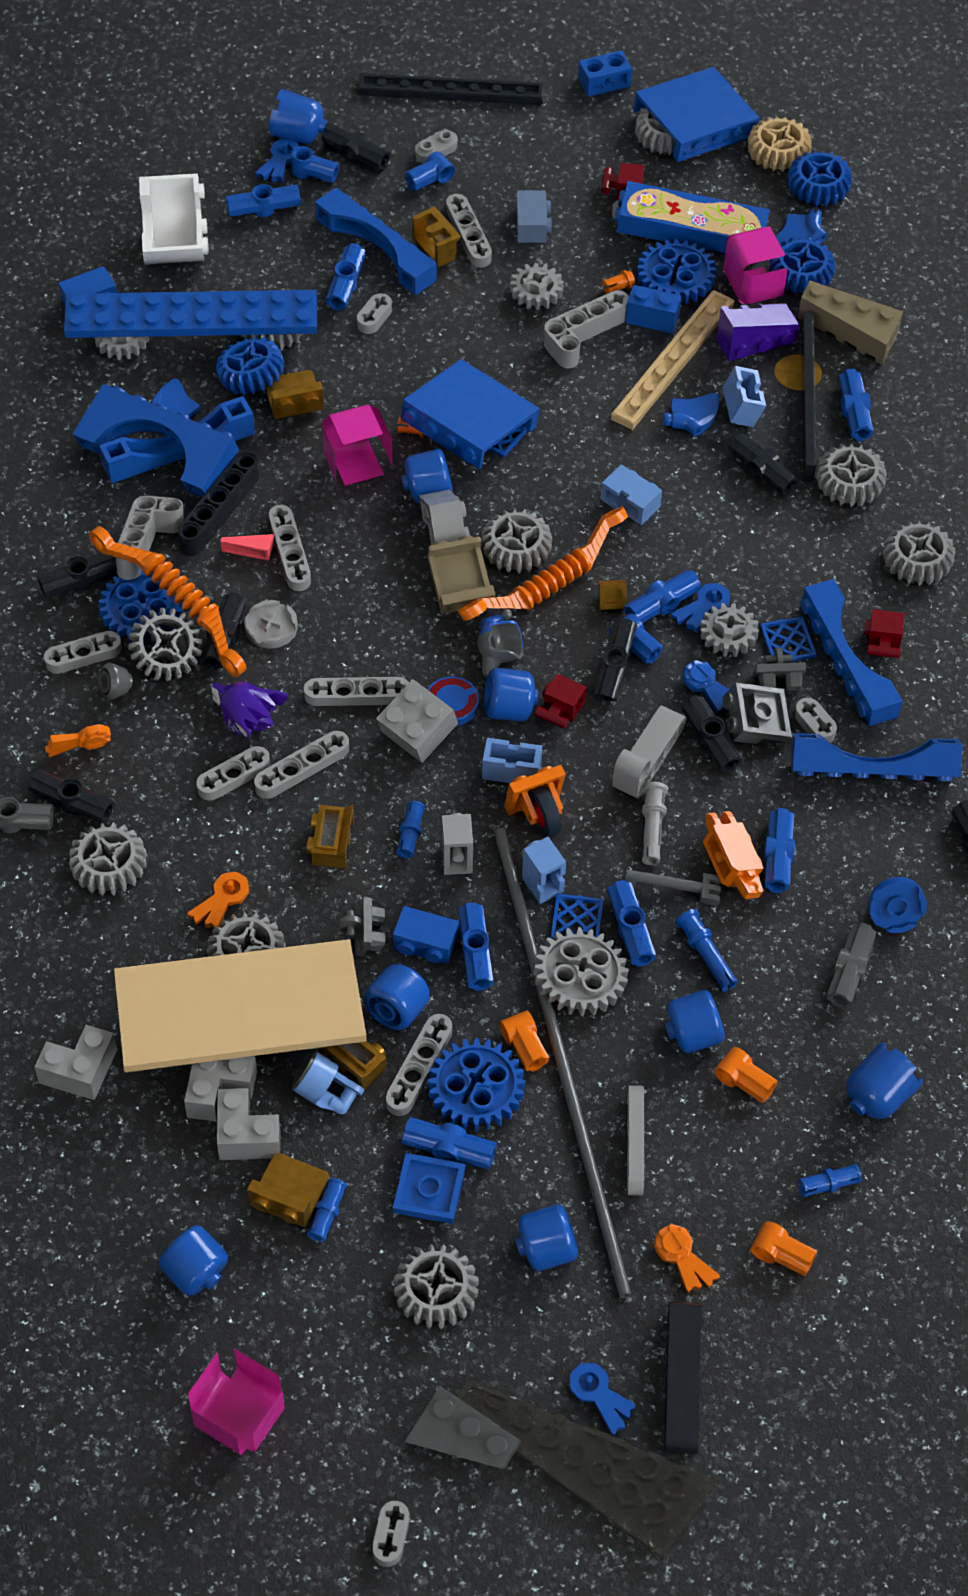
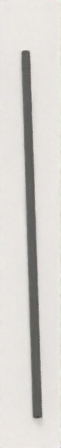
[494,828,632,1299]

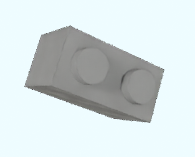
[442,813,473,875]

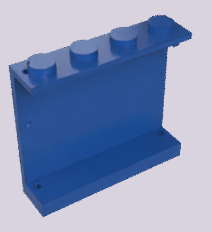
[633,67,760,162]
[401,359,540,470]

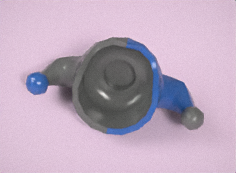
[477,608,523,679]

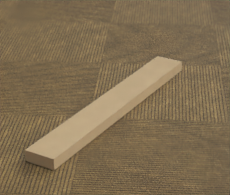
[611,290,734,430]

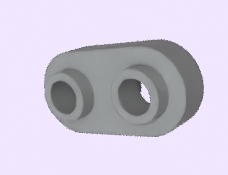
[415,130,458,163]

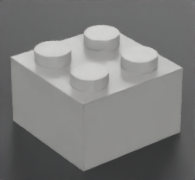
[376,679,458,763]

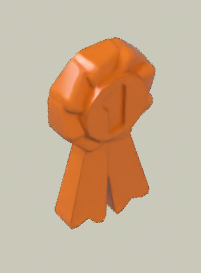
[45,724,111,757]
[188,872,249,928]
[654,1224,720,1293]

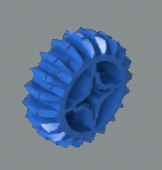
[788,150,853,207]
[769,236,835,295]
[216,337,284,396]

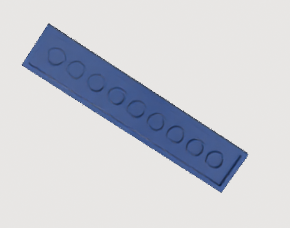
[64,290,317,338]

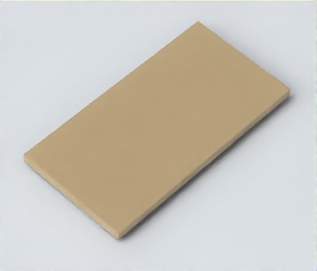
[114,939,366,1072]

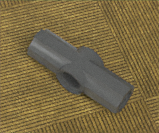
[0,797,54,834]
[826,922,876,1008]

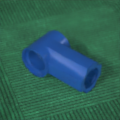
[291,146,339,183]
[405,151,455,191]
[609,613,663,664]

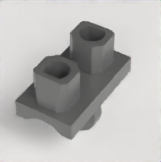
[753,647,806,691]
[338,897,385,957]

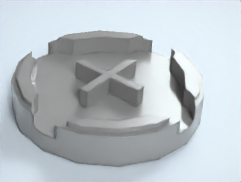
[244,600,298,649]

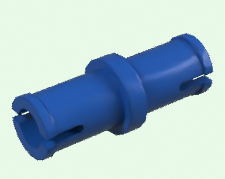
[396,801,425,858]
[798,1164,862,1198]
[307,1177,347,1242]

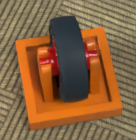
[504,765,566,837]

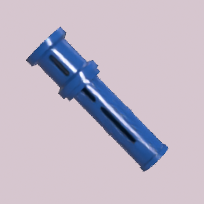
[675,909,738,992]

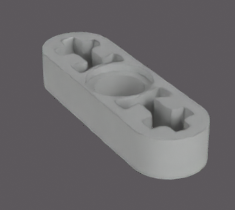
[44,631,122,674]
[196,746,270,801]

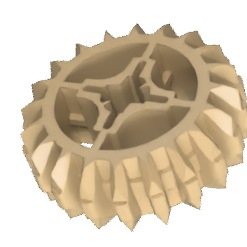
[748,116,812,172]

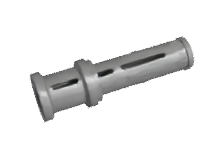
[642,782,668,865]

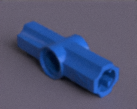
[226,184,301,217]
[326,243,366,311]
[838,369,874,441]
[624,570,701,623]
[764,808,795,893]
[607,880,656,967]
[458,902,494,991]
[402,1117,497,1170]

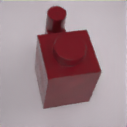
[601,163,644,201]
[863,609,905,659]
[535,674,586,729]

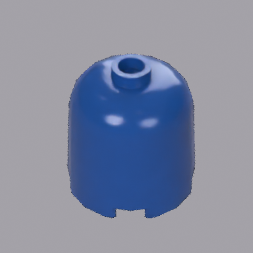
[268,89,327,144]
[846,1042,923,1119]

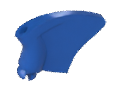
[776,209,828,245]
[152,379,200,418]
[663,393,719,436]

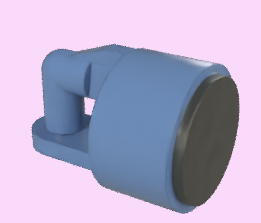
[291,1052,365,1115]

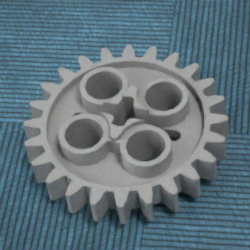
[533,927,629,1016]

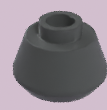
[98,663,133,700]

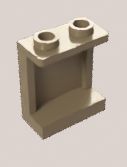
[427,536,495,615]

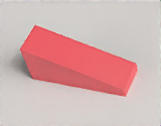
[220,534,275,561]

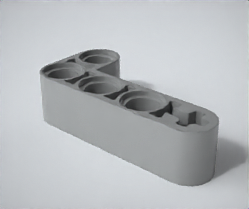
[544,291,629,368]
[115,496,184,580]
[612,705,687,799]

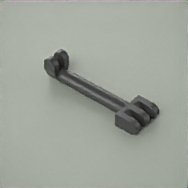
[624,869,721,905]

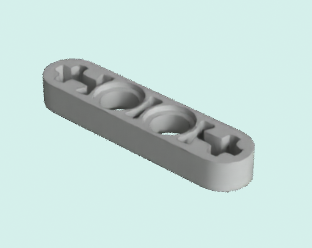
[446,194,492,268]
[269,505,311,591]
[304,677,409,706]
[254,731,349,799]
[386,1014,452,1116]
[627,1085,644,1196]

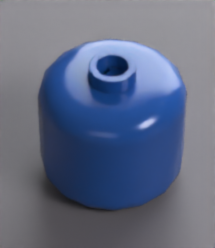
[401,449,453,504]
[484,668,538,722]
[364,964,430,1030]
[664,990,725,1054]
[515,1204,579,1272]
[158,1225,228,1296]

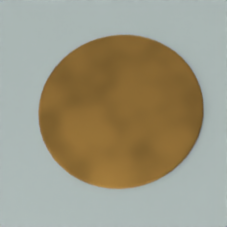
[774,355,822,390]

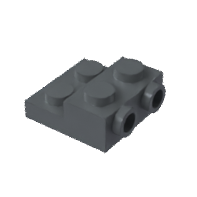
[723,683,792,744]

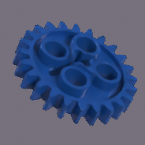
[637,239,717,304]
[99,571,184,643]
[428,1038,525,1131]

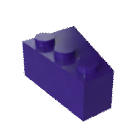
[716,304,799,361]

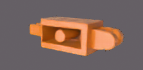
[703,811,763,899]

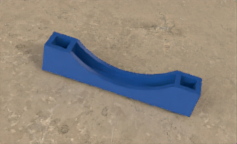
[315,188,437,295]
[99,396,255,483]
[800,579,903,726]
[790,733,963,781]

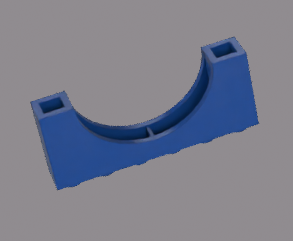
[73,384,239,498]

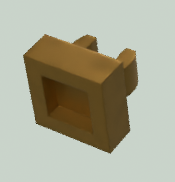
[599,580,627,610]

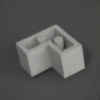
[419,489,470,546]
[35,1025,117,1100]
[184,1056,257,1122]
[217,1088,281,1160]

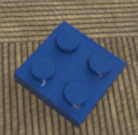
[393,1153,466,1224]

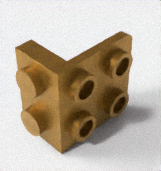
[265,370,324,419]
[248,1153,329,1228]

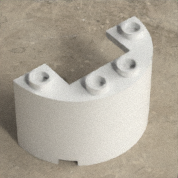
[139,174,209,264]

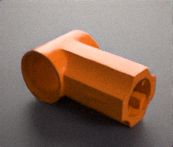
[499,1010,549,1072]
[714,1047,778,1103]
[750,1221,817,1276]

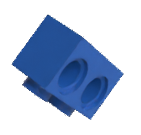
[578,50,632,96]

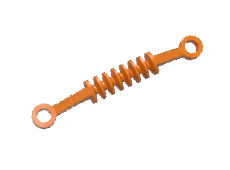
[458,507,628,621]
[89,526,247,677]

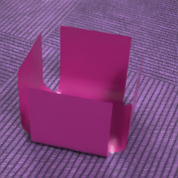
[724,227,788,304]
[322,404,392,485]
[188,1349,285,1455]

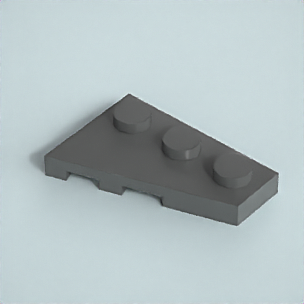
[405,1387,522,1469]

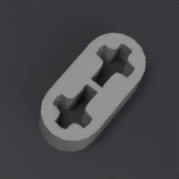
[357,293,392,334]
[795,698,837,743]
[373,1501,409,1567]

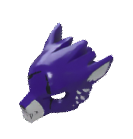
[211,681,289,738]

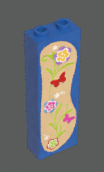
[614,181,770,254]

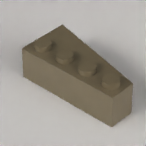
[798,281,903,365]

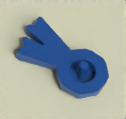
[256,139,299,183]
[671,583,730,633]
[682,660,729,714]
[570,1363,636,1436]

